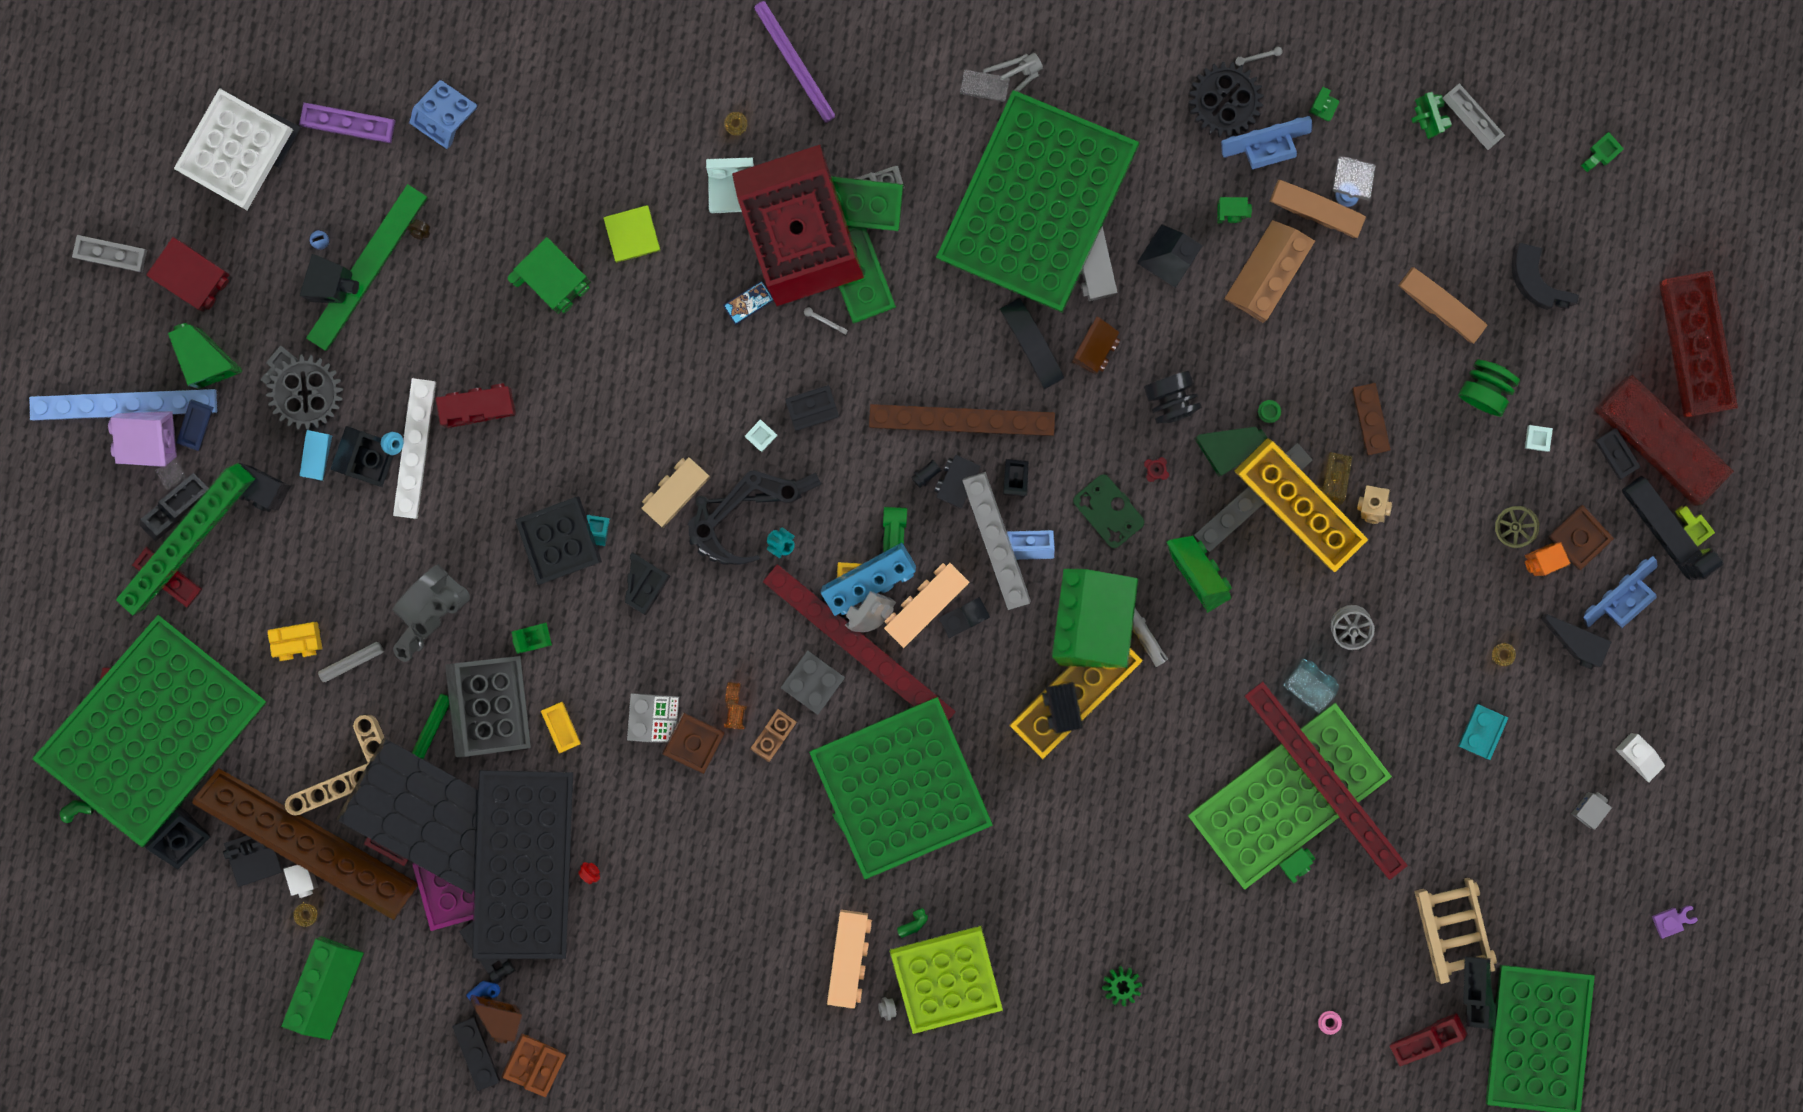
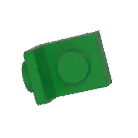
[1309,87,1339,122]

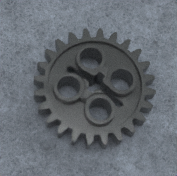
[266,354,343,430]

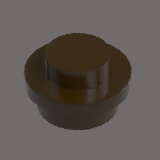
[407,219,430,240]

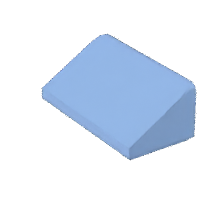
[1007,530,1054,560]

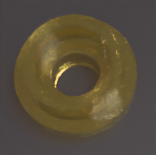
[724,112,747,136]
[1492,643,1516,666]
[294,903,318,927]

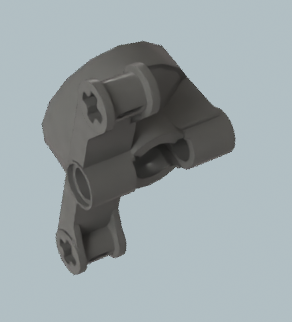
[392,564,470,662]

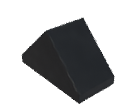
[1002,459,1029,497]

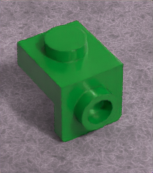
[512,623,552,654]

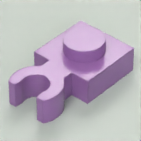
[1652,905,1698,939]

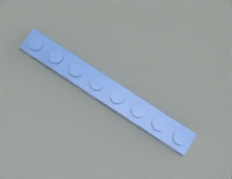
[29,389,217,420]

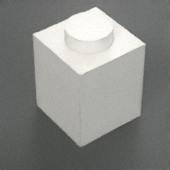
[284,865,318,898]

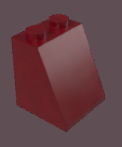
[146,237,230,312]

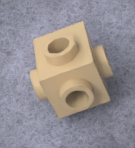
[1357,485,1392,524]

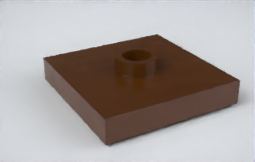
[1547,505,1614,570]
[662,712,725,774]

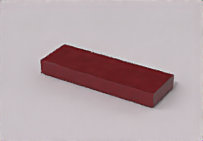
[132,547,202,608]

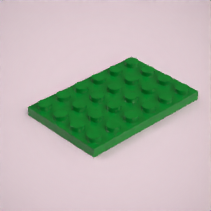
[1486,964,1595,1112]

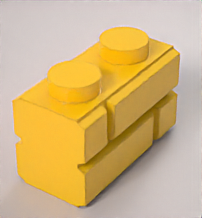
[268,622,322,661]

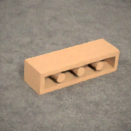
[884,563,970,648]
[827,910,872,1009]

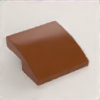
[502,1033,566,1097]

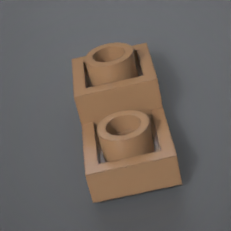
[750,709,797,762]

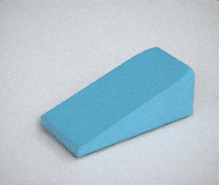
[300,430,332,481]

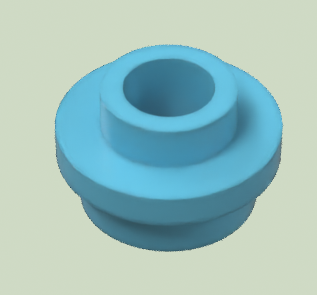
[381,432,404,455]

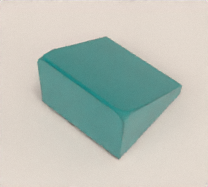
[586,515,610,546]

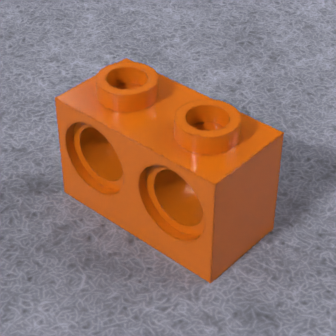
[1525,542,1570,576]

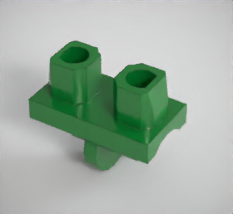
[1411,92,1452,139]

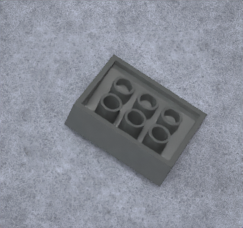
[445,656,531,757]

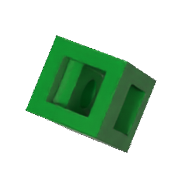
[1217,197,1252,224]
[1278,847,1315,883]

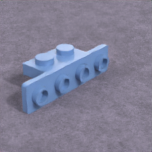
[1221,116,1312,169]
[1583,556,1657,628]

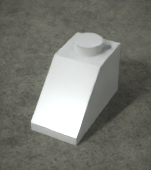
[1615,733,1665,782]

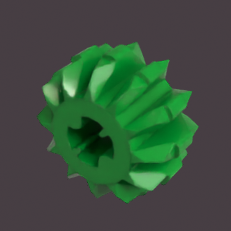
[1102,966,1142,1007]

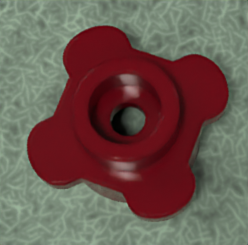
[1144,457,1169,482]

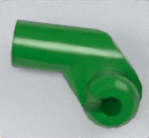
[59,800,94,823]

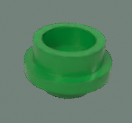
[1258,400,1281,423]

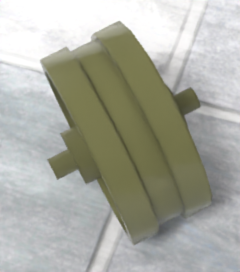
[1495,506,1540,548]

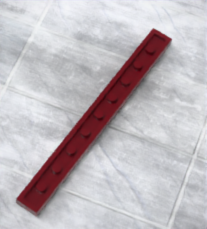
[763,564,956,721]
[1244,681,1408,880]

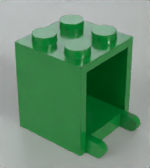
[508,237,591,314]

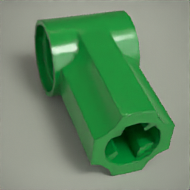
[883,507,907,552]

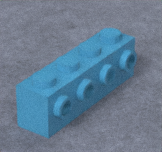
[821,543,916,616]

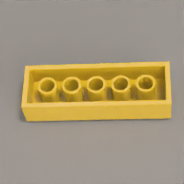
[1234,438,1368,572]
[1009,648,1142,759]

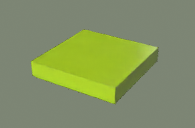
[603,205,661,263]

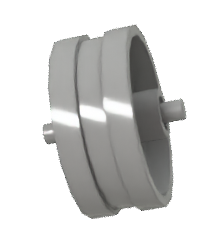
[1330,605,1375,650]

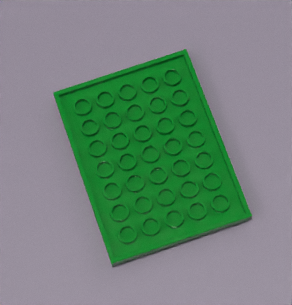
[936,90,1140,313]
[32,615,267,848]

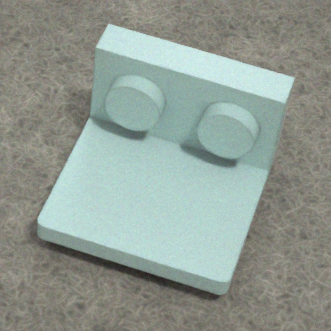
[706,158,754,213]

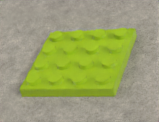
[890,926,1003,1034]

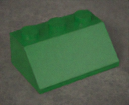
[1167,536,1232,613]

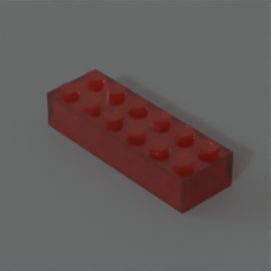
[1659,270,1738,418]
[1594,375,1734,506]

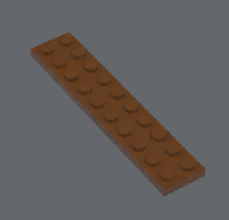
[192,768,418,920]

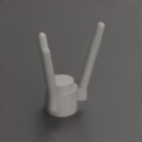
[983,53,1043,95]

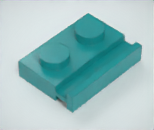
[1458,704,1508,760]

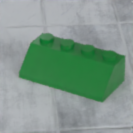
[281,936,364,1040]

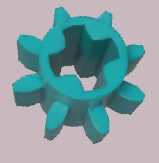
[767,527,795,558]

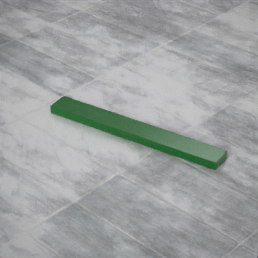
[306,184,428,351]

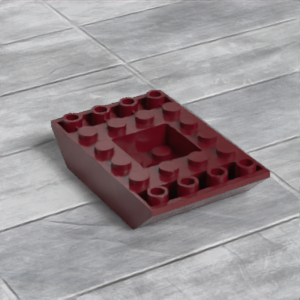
[732,144,864,306]

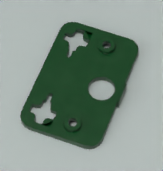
[1073,475,1144,548]

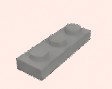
[1443,83,1505,150]
[72,235,147,273]

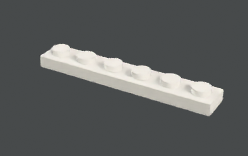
[393,378,436,519]

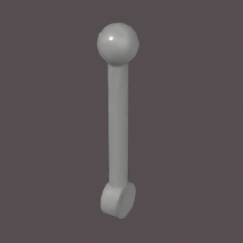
[1235,47,1283,66]
[804,307,848,335]

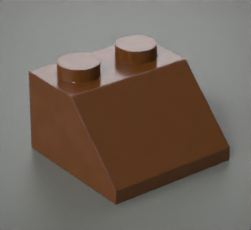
[1072,316,1120,375]
[470,995,522,1044]

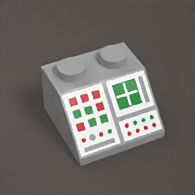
[627,693,679,743]

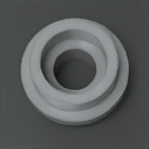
[878,997,896,1021]

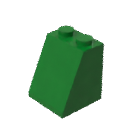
[168,323,243,389]

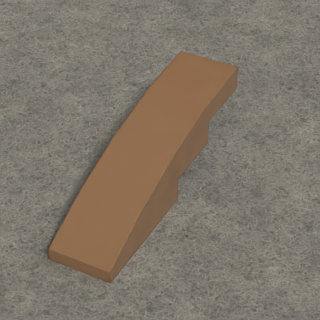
[1270,180,1366,238]
[1398,267,1488,344]

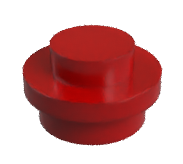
[578,862,600,884]

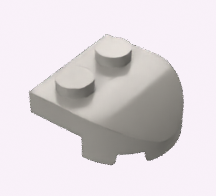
[845,591,896,632]

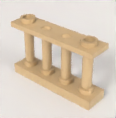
[1414,878,1497,984]

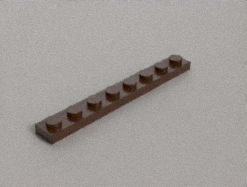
[869,404,1055,436]

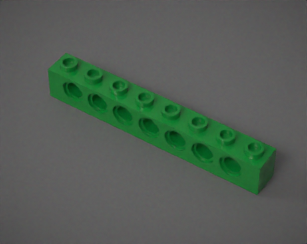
[116,463,255,616]

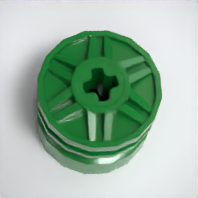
[1458,359,1520,417]

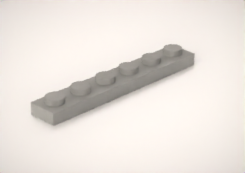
[962,472,1031,610]

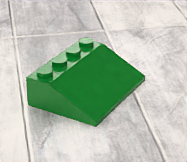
[1052,569,1138,668]

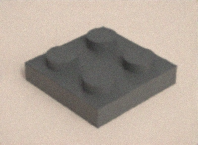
[781,651,845,715]

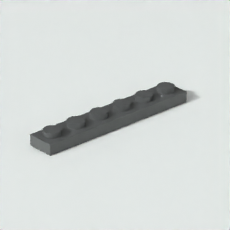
[1193,443,1313,553]

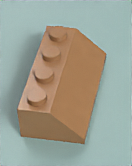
[1224,220,1315,323]

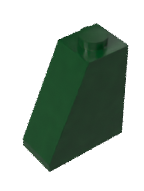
[1194,427,1267,477]

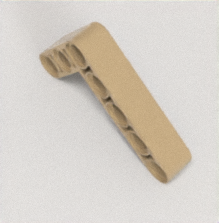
[285,715,385,815]

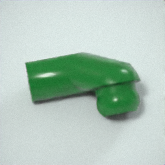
[897,908,928,938]

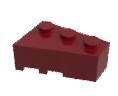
[435,383,516,428]

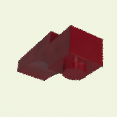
[1390,1013,1467,1067]

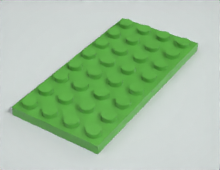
[1187,703,1392,890]

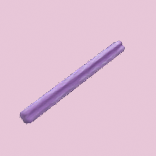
[755,1,835,122]

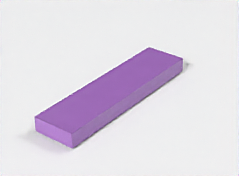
[299,103,395,143]

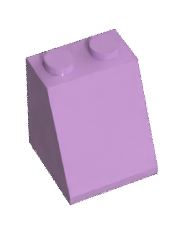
[108,411,177,466]

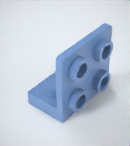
[409,80,477,149]

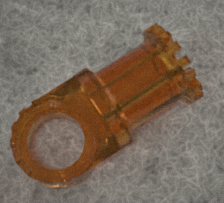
[724,682,747,729]

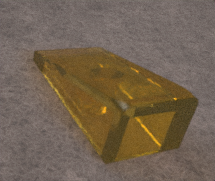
[1321,452,1352,505]

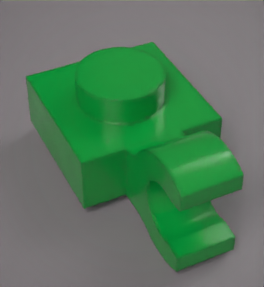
[1581,132,1624,172]

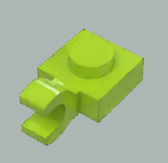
[1674,506,1715,547]

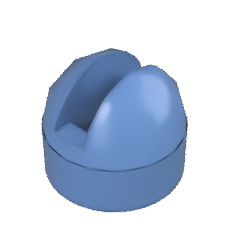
[309,230,329,250]

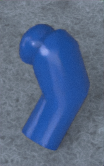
[466,981,501,1001]

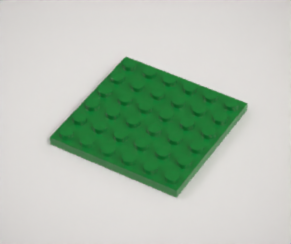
[809,696,993,880]

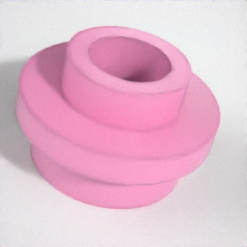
[1318,1011,1342,1035]

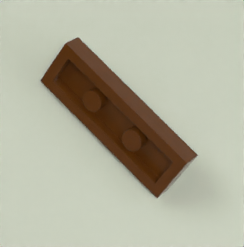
[1352,383,1391,456]

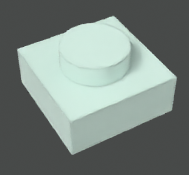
[745,419,778,452]
[1525,425,1553,452]

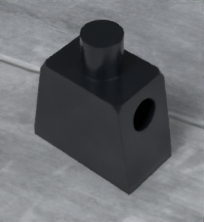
[299,254,359,303]

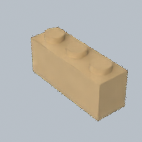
[642,457,711,528]

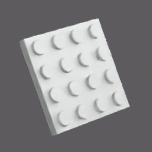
[174,88,293,210]

